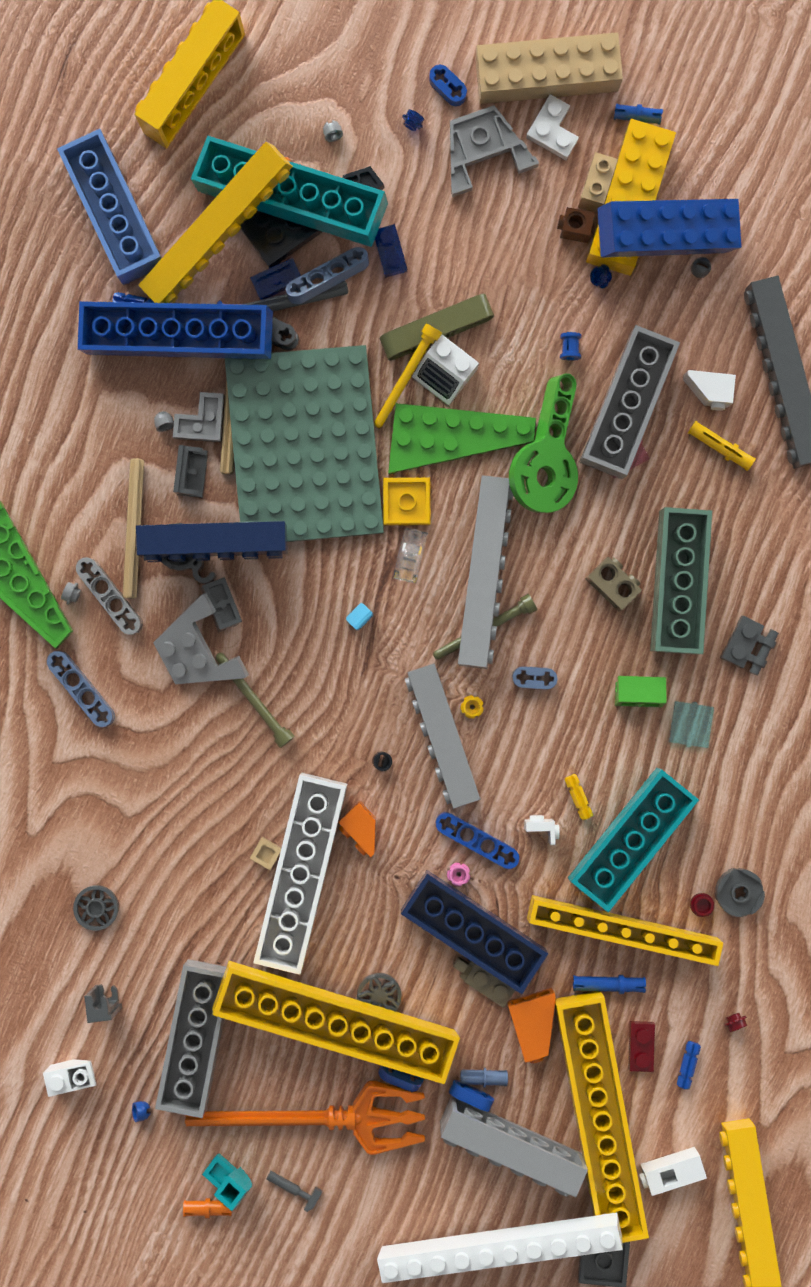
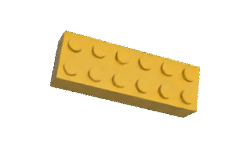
[134,0,245,149]
[586,119,676,276]

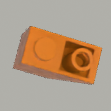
[338,801,376,857]

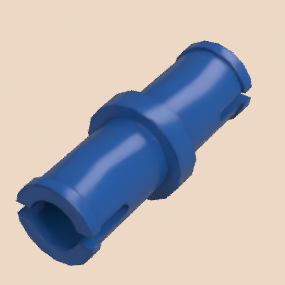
[614,103,663,125]

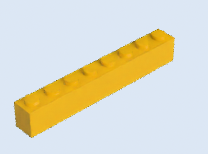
[139,142,293,303]
[527,895,723,966]
[719,1118,782,1287]

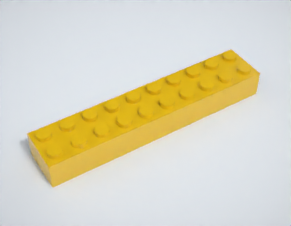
[213,961,460,1084]
[555,991,649,1243]

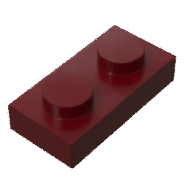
[628,1021,655,1072]

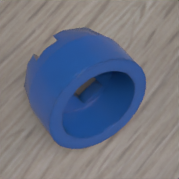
[132,1101,151,1122]

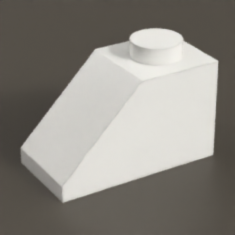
[683,370,736,411]

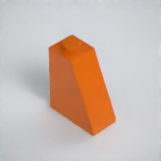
[507,988,556,1063]

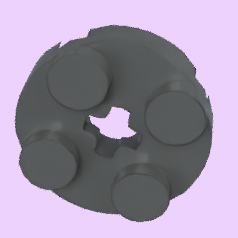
[715,868,765,917]

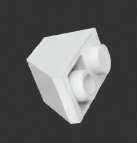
[43,1059,96,1097]

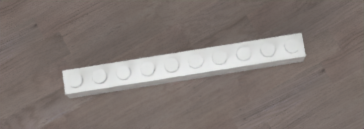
[377,1213,623,1283]

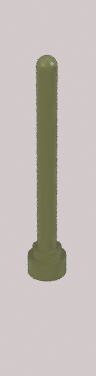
[433,594,537,659]
[216,653,295,748]

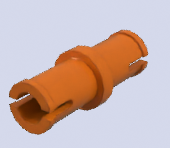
[183,1198,232,1219]

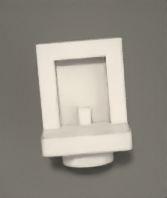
[524,815,559,845]

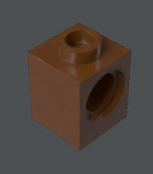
[557,207,595,243]

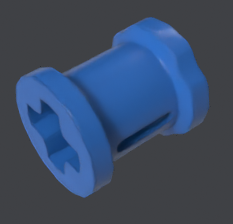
[560,332,582,361]

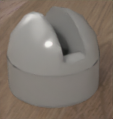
[323,120,343,142]
[154,411,174,432]

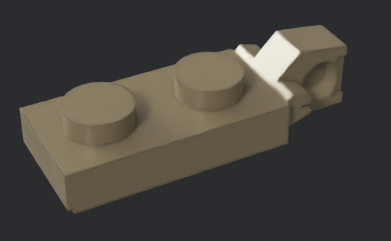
[453,956,515,1008]

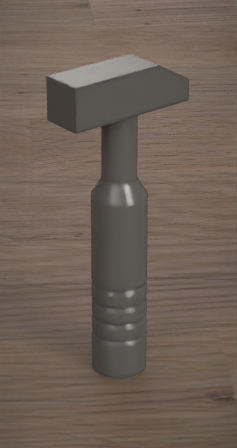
[266,1171,322,1212]

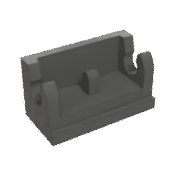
[173,445,208,498]
[201,577,242,633]
[84,984,122,1023]

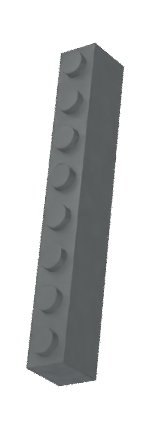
[744,275,811,469]

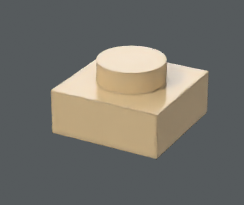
[250,837,281,870]

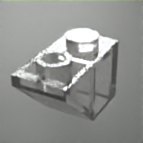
[393,528,428,583]

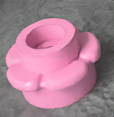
[447,863,470,886]

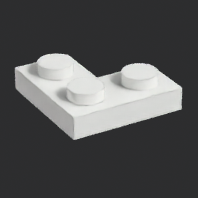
[526,94,579,160]

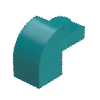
[202,1153,252,1211]

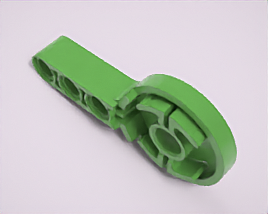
[509,373,578,513]

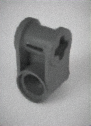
[272,317,299,351]

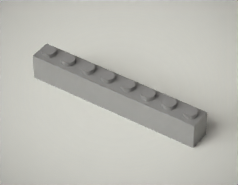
[458,475,514,669]

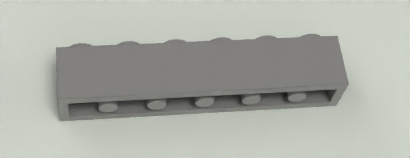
[404,663,481,809]

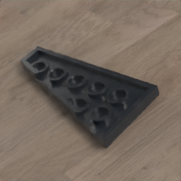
[240,166,385,269]

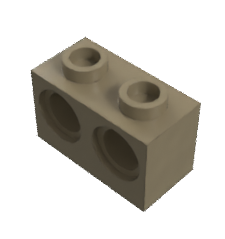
[585,557,642,612]

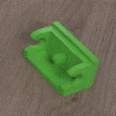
[615,676,666,707]

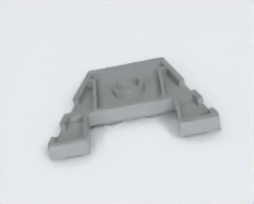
[450,105,539,197]
[153,592,249,684]

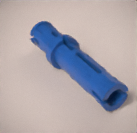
[573,975,646,994]

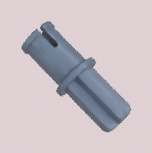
[460,1068,508,1088]

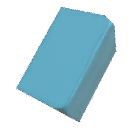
[346,603,373,631]

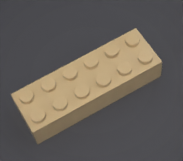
[475,32,623,104]

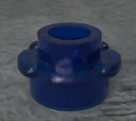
[402,109,424,131]
[590,264,612,289]

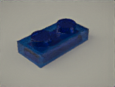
[375,224,408,278]
[250,258,301,300]

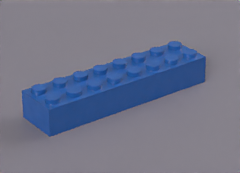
[78,301,273,359]

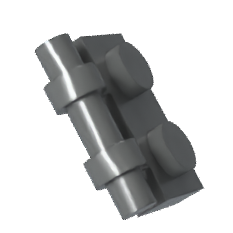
[720,615,779,676]

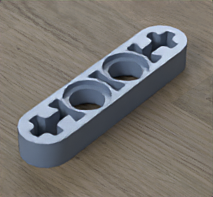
[286,247,369,304]
[47,651,115,727]

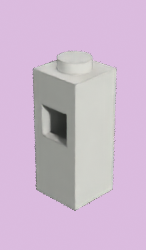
[639,1147,707,1196]

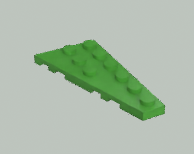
[388,403,536,475]
[0,501,73,649]

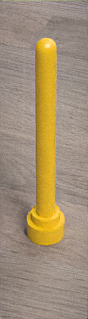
[374,323,442,428]

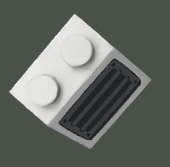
[412,334,479,406]

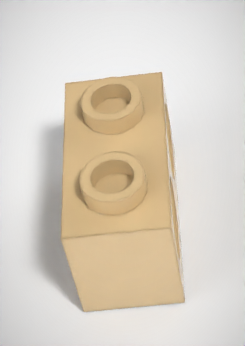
[578,152,618,213]

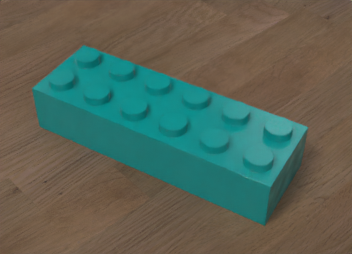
[567,767,699,913]

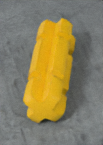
[565,774,593,820]

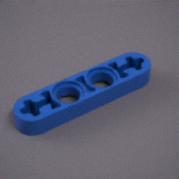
[436,812,519,869]

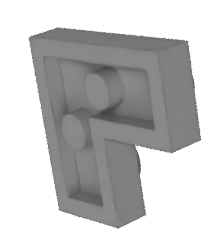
[173,392,225,442]

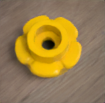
[460,695,484,719]

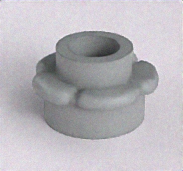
[61,582,81,605]

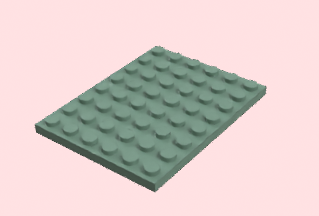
[225,345,384,542]

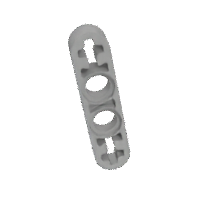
[76,557,143,635]

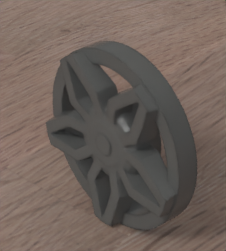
[73,885,119,931]
[357,973,402,1011]

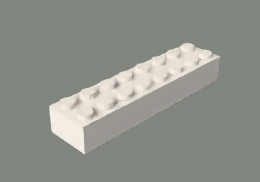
[253,773,348,975]

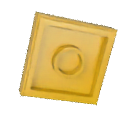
[383,477,431,526]

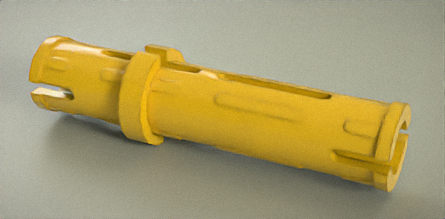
[688,421,756,471]

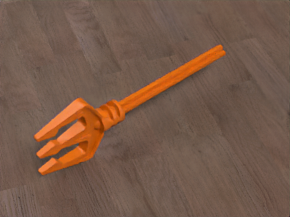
[185,1081,425,1155]

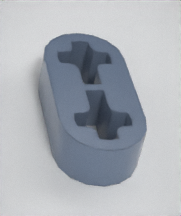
[512,667,558,689]

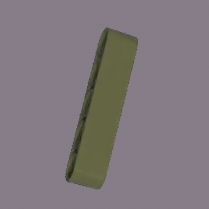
[379,294,494,361]

